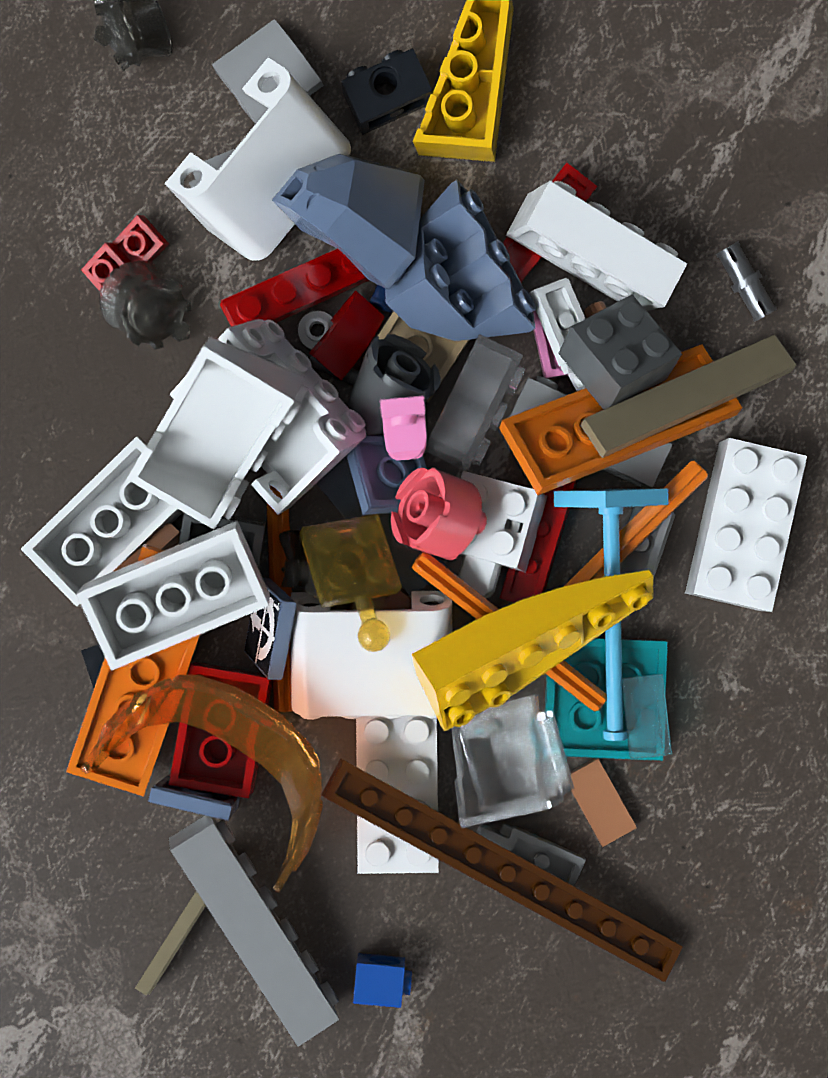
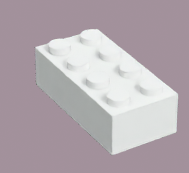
[506,181,687,311]
[21,437,183,607]
[685,438,807,612]
[76,521,270,671]
[356,716,438,874]

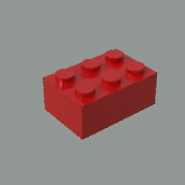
[169,662,273,798]

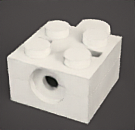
[458,471,547,598]

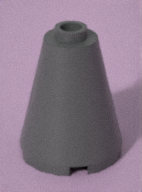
[347,334,441,436]

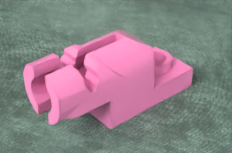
[380,396,427,461]

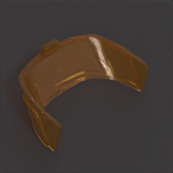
[81,675,323,892]

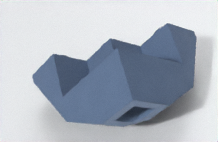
[272,154,425,290]
[385,180,536,341]

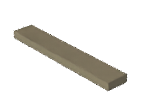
[580,335,797,458]

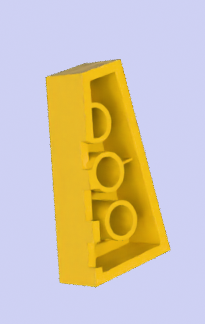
[413,0,514,162]

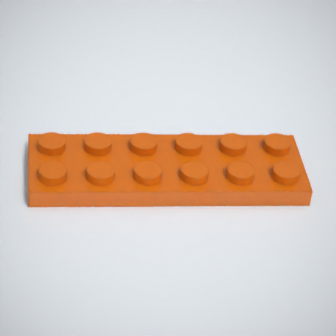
[499,344,742,495]
[66,544,200,797]

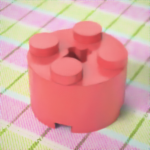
[391,468,487,561]

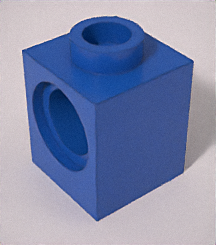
[353,953,412,1008]

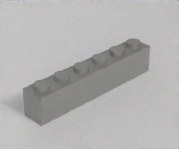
[169,815,339,1047]

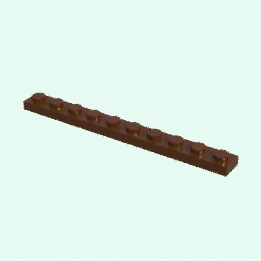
[321,758,683,982]

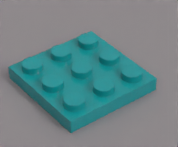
[543,638,668,761]

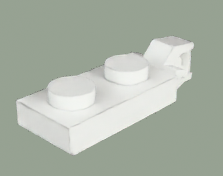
[529,278,586,391]

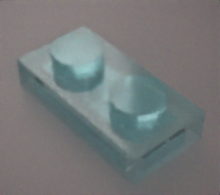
[622,674,672,759]

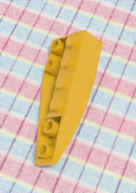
[412,570,653,732]

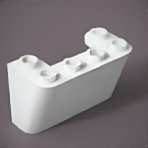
[165,58,351,261]
[170,319,366,515]
[127,336,308,530]
[290,591,452,720]

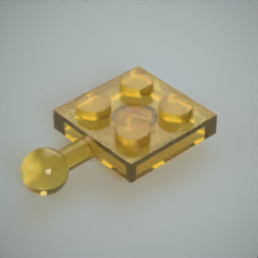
[299,514,402,652]

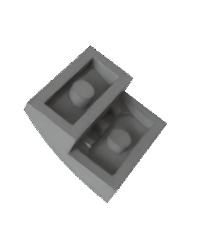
[212,19,324,125]

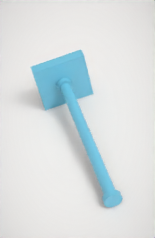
[554,489,668,741]

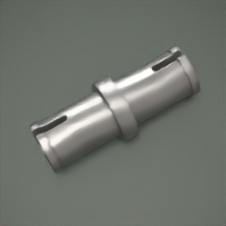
[716,241,777,322]

